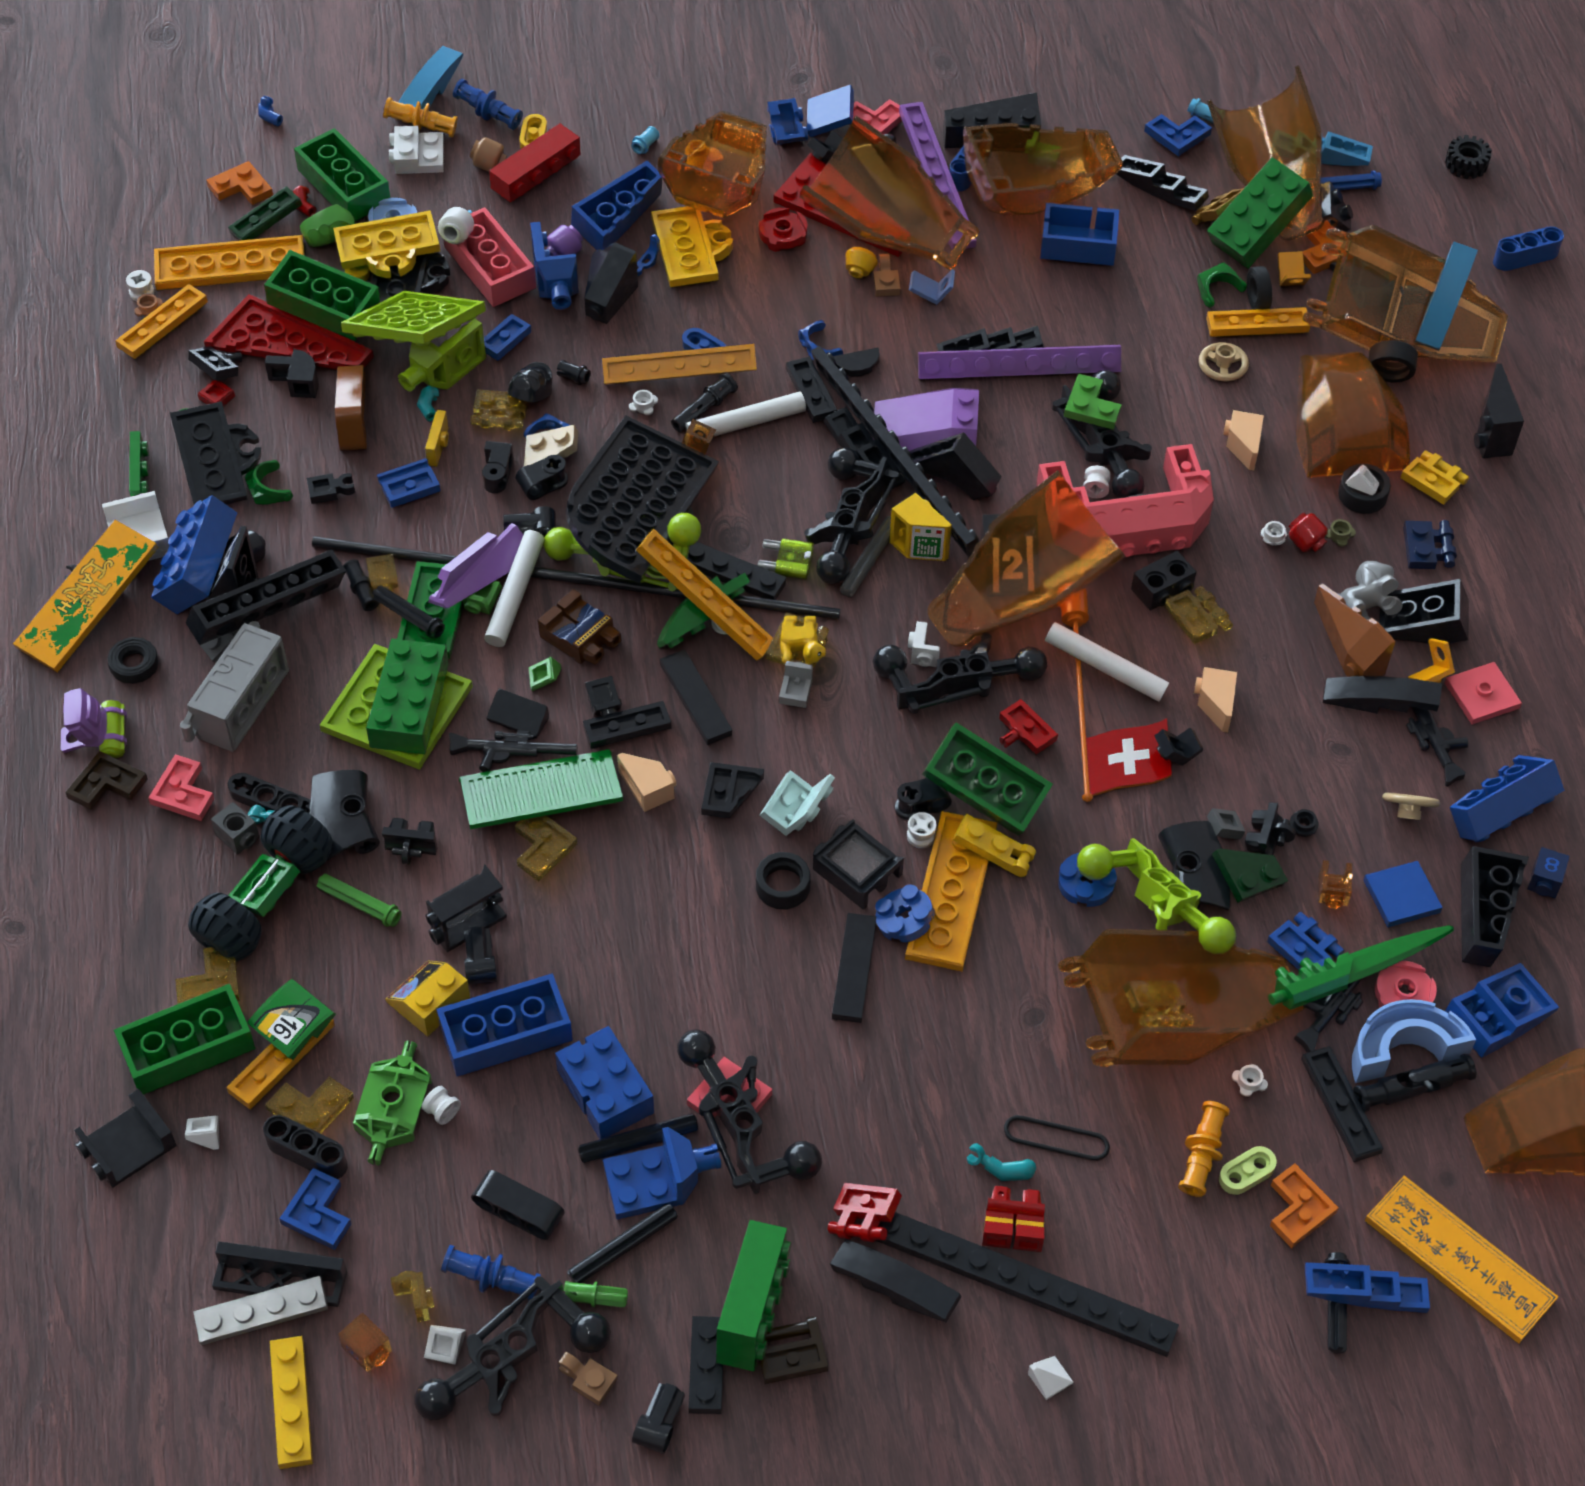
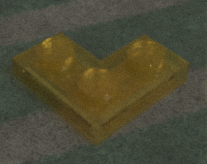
[515,816,578,882]
[175,947,240,1004]
[265,1076,354,1134]

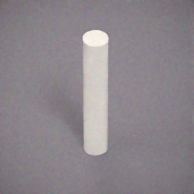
[686,392,806,443]
[484,530,545,647]
[1045,622,1169,702]

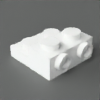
[389,126,444,174]

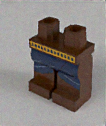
[537,589,622,665]

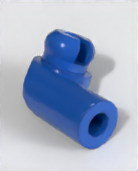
[258,96,283,126]

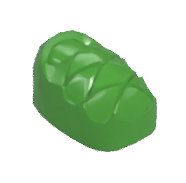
[300,204,355,247]

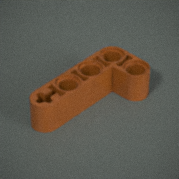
[335,365,367,451]

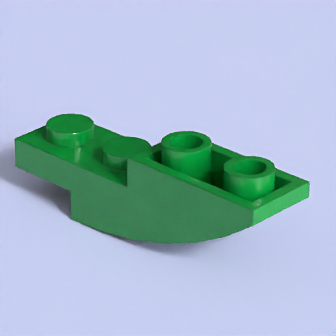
[657,573,750,648]

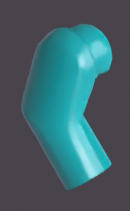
[417,386,439,422]

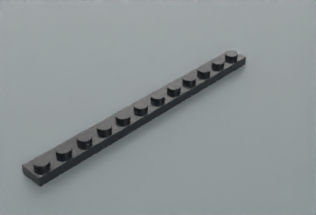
[811,346,980,560]

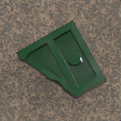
[1212,848,1288,903]

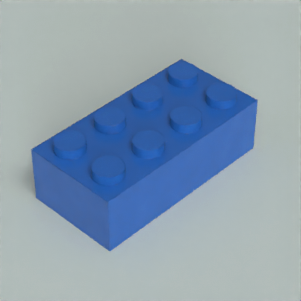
[151,495,237,614]
[436,973,573,1077]

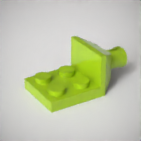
[398,318,486,392]

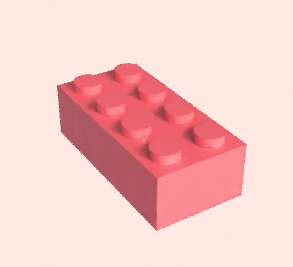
[443,207,536,307]

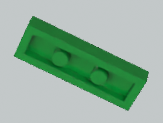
[129,431,149,497]

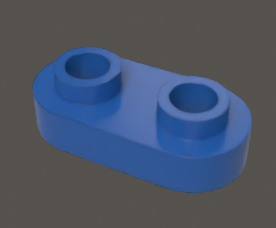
[682,328,726,350]

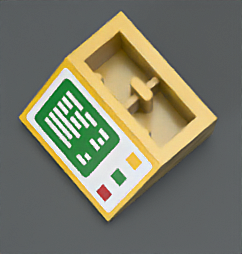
[889,493,952,561]

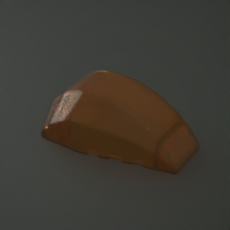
[658,111,767,218]
[963,123,1123,216]
[1296,351,1410,477]
[1463,1048,1585,1175]

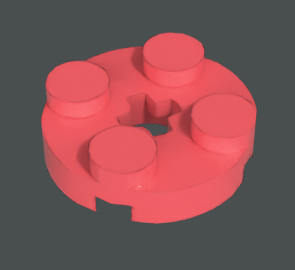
[1375,961,1437,1008]

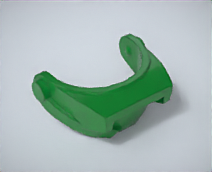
[1197,263,1247,308]
[245,460,293,505]

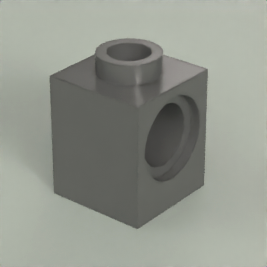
[211,802,260,855]

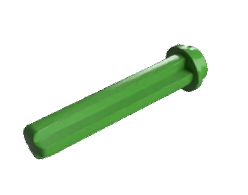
[317,874,402,927]

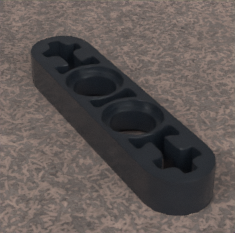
[228,773,311,814]

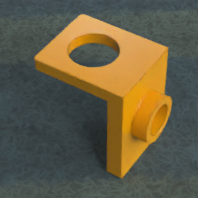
[1277,251,1311,286]
[1408,638,1455,683]

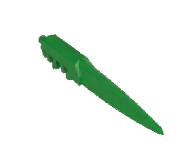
[1268,925,1454,1010]

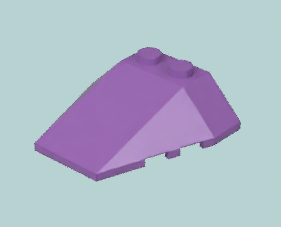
[872,388,979,451]

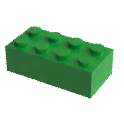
[294,128,391,221]
[1207,157,1313,269]
[264,250,380,341]
[366,638,449,755]
[922,722,1053,836]
[114,984,256,1095]
[716,1220,791,1372]

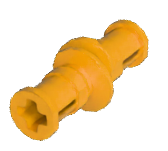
[383,97,458,138]
[1178,1101,1230,1197]

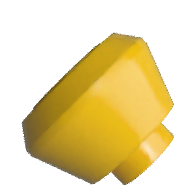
[845,247,878,278]

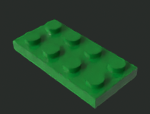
[397,561,463,659]

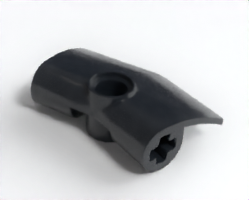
[310,770,380,860]
[1158,821,1230,911]

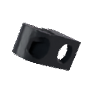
[482,441,514,493]

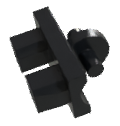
[1245,802,1296,855]
[382,818,438,865]

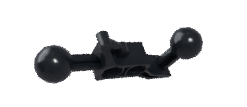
[1052,370,1152,498]
[804,447,900,584]
[872,633,1048,714]
[677,1029,822,1194]
[414,1276,611,1420]

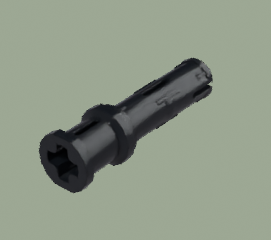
[671,372,738,432]

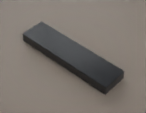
[660,649,732,745]
[832,913,877,1023]
[1301,1046,1384,1162]

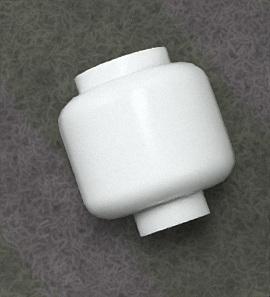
[438,207,474,244]

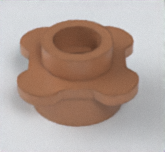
[134,294,163,316]

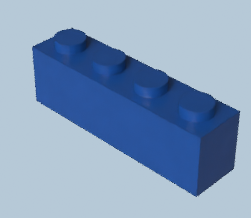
[1450,755,1565,842]

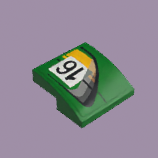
[247,979,336,1060]

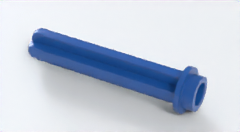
[1306,170,1382,193]

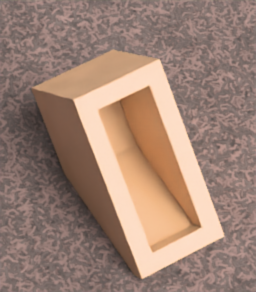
[1223,410,1264,470]
[1194,667,1237,732]
[617,753,677,812]

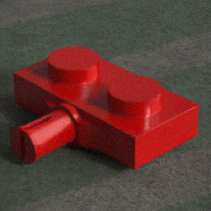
[999,699,1058,755]

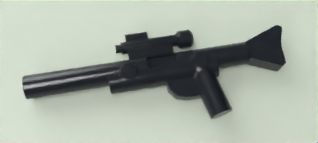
[1406,677,1468,787]
[449,730,578,772]
[1294,978,1363,1053]

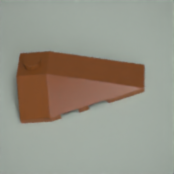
[1314,584,1396,677]

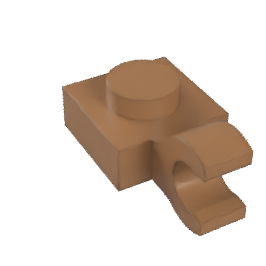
[873,254,901,297]
[558,1352,617,1406]

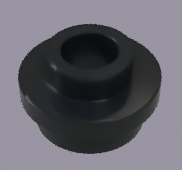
[1290,809,1319,837]

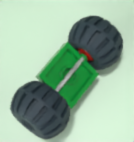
[188,805,333,962]

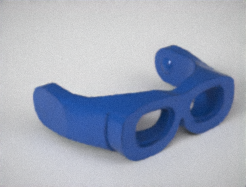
[637,234,660,276]
[798,320,843,360]
[524,413,570,438]

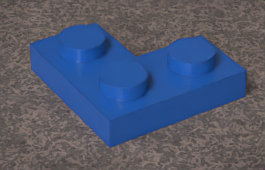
[1144,114,1212,156]
[279,1168,352,1250]

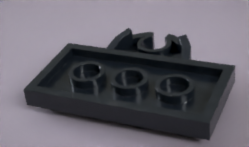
[372,253,450,302]
[170,401,261,505]

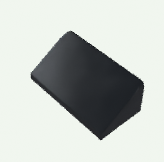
[486,688,549,739]

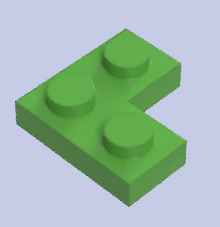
[1064,374,1122,430]

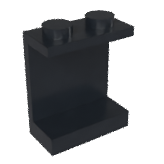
[74,1089,177,1188]

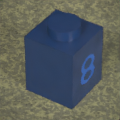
[1527,847,1570,898]

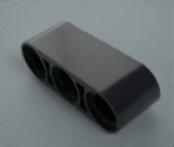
[263,1115,348,1179]
[471,1170,565,1240]

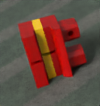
[982,1186,1045,1252]

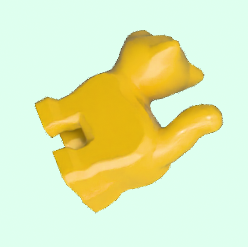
[780,616,826,665]

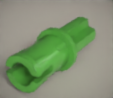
[564,1281,628,1307]

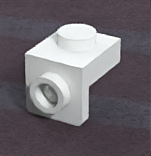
[908,621,940,667]

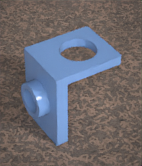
[909,269,955,305]

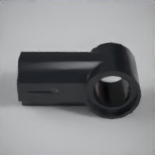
[503,506,556,537]
[464,925,497,985]
[632,1383,685,1454]

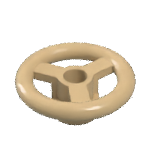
[1199,342,1249,382]
[1382,792,1440,820]

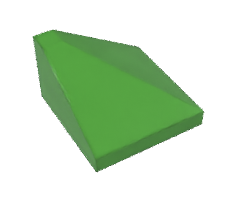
[528,657,562,691]

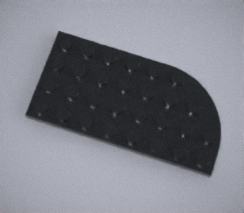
[566,415,719,584]

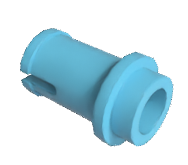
[1187,98,1219,124]
[631,126,660,154]

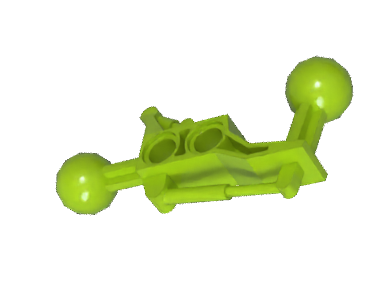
[543,513,702,592]
[1077,838,1236,954]

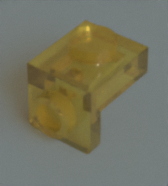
[366,554,399,592]
[391,1271,435,1322]

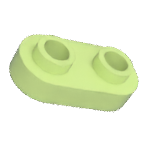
[1219,1146,1277,1195]

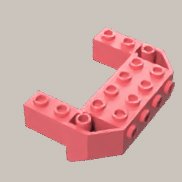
[1036,444,1214,562]

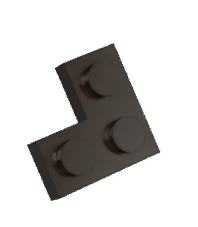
[65,751,148,810]

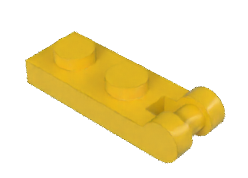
[953,814,1036,877]

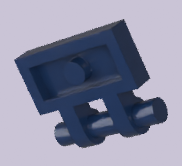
[1403,520,1457,569]

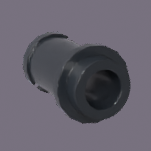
[556,360,591,385]

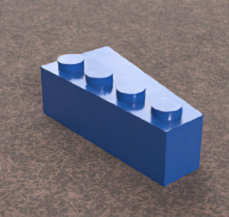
[571,161,663,250]

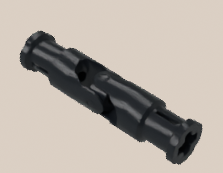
[1353,1054,1477,1112]

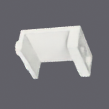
[102,491,170,560]

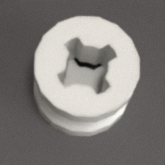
[126,270,155,302]
[1083,465,1111,498]
[907,812,936,848]
[422,1086,461,1125]

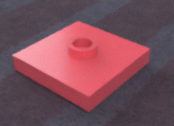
[1444,662,1522,725]

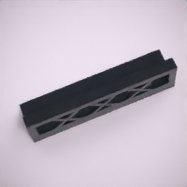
[212,1241,347,1307]

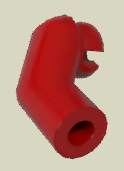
[293,185,316,217]

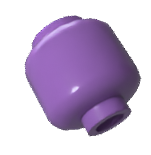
[547,225,583,256]

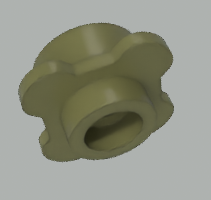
[1325,519,1356,546]

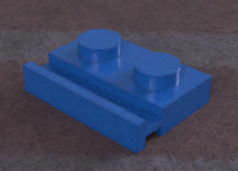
[377,458,441,508]

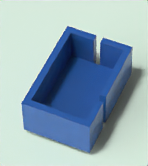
[1040,203,1119,266]
[555,1026,654,1139]

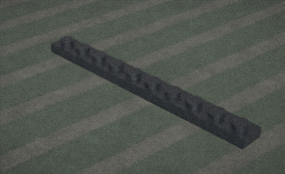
[875,1212,1179,1357]

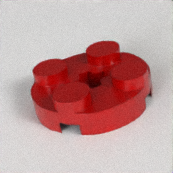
[759,208,807,252]

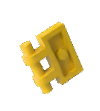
[1400,450,1469,505]

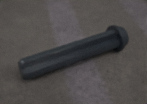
[372,585,445,638]
[1324,1252,1350,1354]

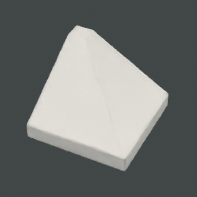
[1345,465,1379,495]
[185,1116,219,1150]
[424,1325,466,1365]
[1028,1356,1073,1400]

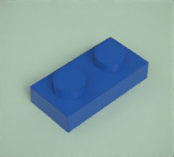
[484,314,531,361]

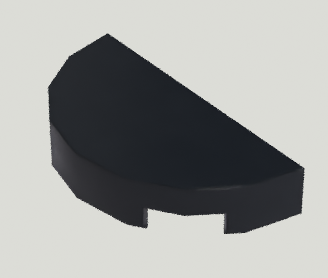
[833,347,880,377]

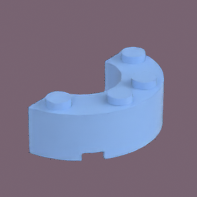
[1351,999,1476,1083]

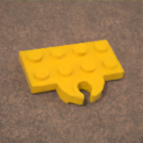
[651,205,733,287]
[333,210,440,278]

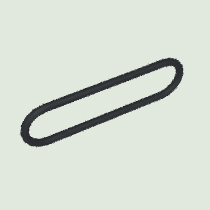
[1004,1115,1110,1160]

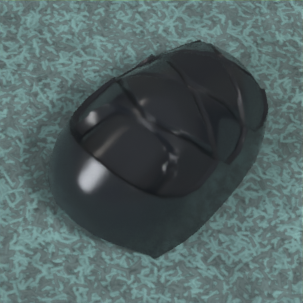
[508,362,553,402]

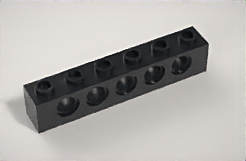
[186,550,346,645]

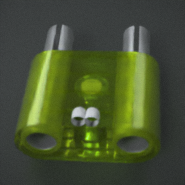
[758,538,814,579]

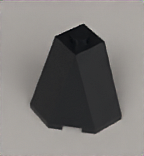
[584,243,638,324]

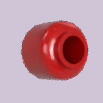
[1288,513,1328,552]

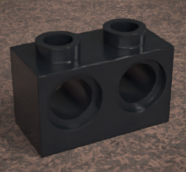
[1131,551,1196,611]

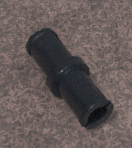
[343,559,379,611]

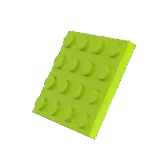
[341,291,486,346]
[320,644,473,770]

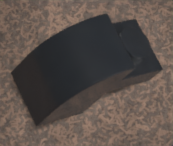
[265,349,319,398]

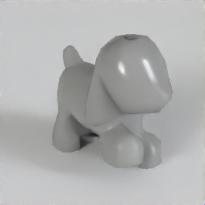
[1337,561,1403,620]

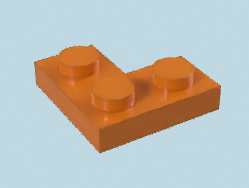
[206,161,273,205]
[1302,220,1353,274]
[1270,1163,1339,1249]

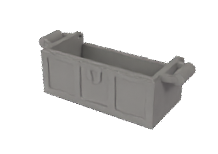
[180,621,289,752]

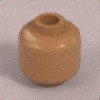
[470,137,507,172]

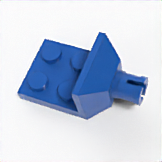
[530,222,579,310]
[603,1127,721,1220]

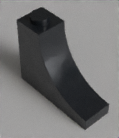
[909,432,1002,500]

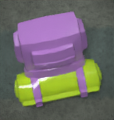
[61,688,127,759]

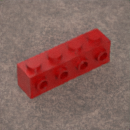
[489,123,581,203]

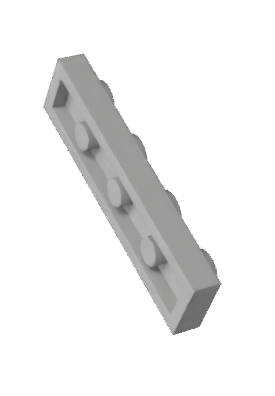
[193,1276,328,1345]

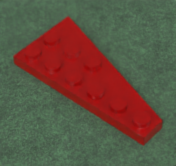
[773,153,911,257]
[204,294,374,370]

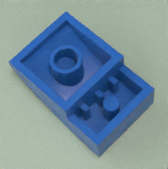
[1445,963,1559,1058]

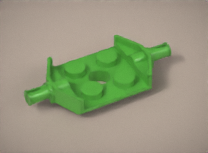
[353,1041,432,1165]

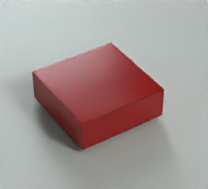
[198,380,235,406]

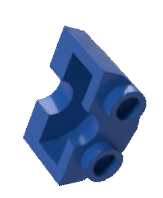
[767,98,808,145]

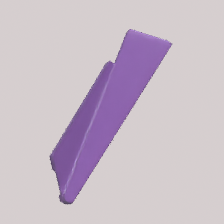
[429,524,523,608]

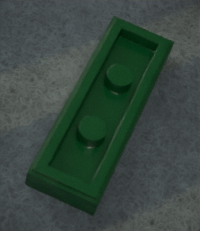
[228,186,302,241]

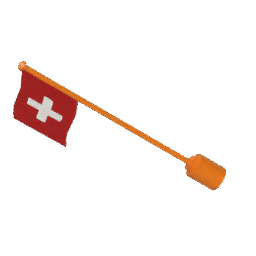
[1060,584,1172,802]

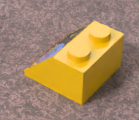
[385,960,470,1037]

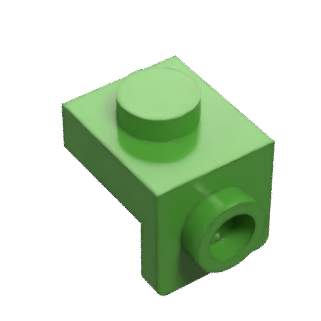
[462,581,502,615]

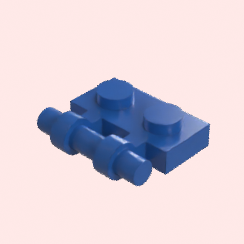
[1267,912,1345,970]

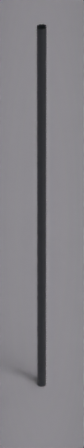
[312,536,841,619]

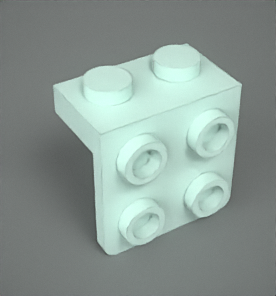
[759,770,835,836]

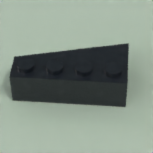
[943,92,1041,148]
[1461,846,1529,968]

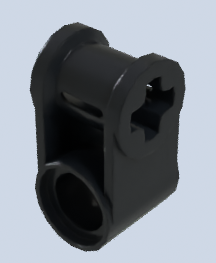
[515,455,568,500]
[894,778,952,820]

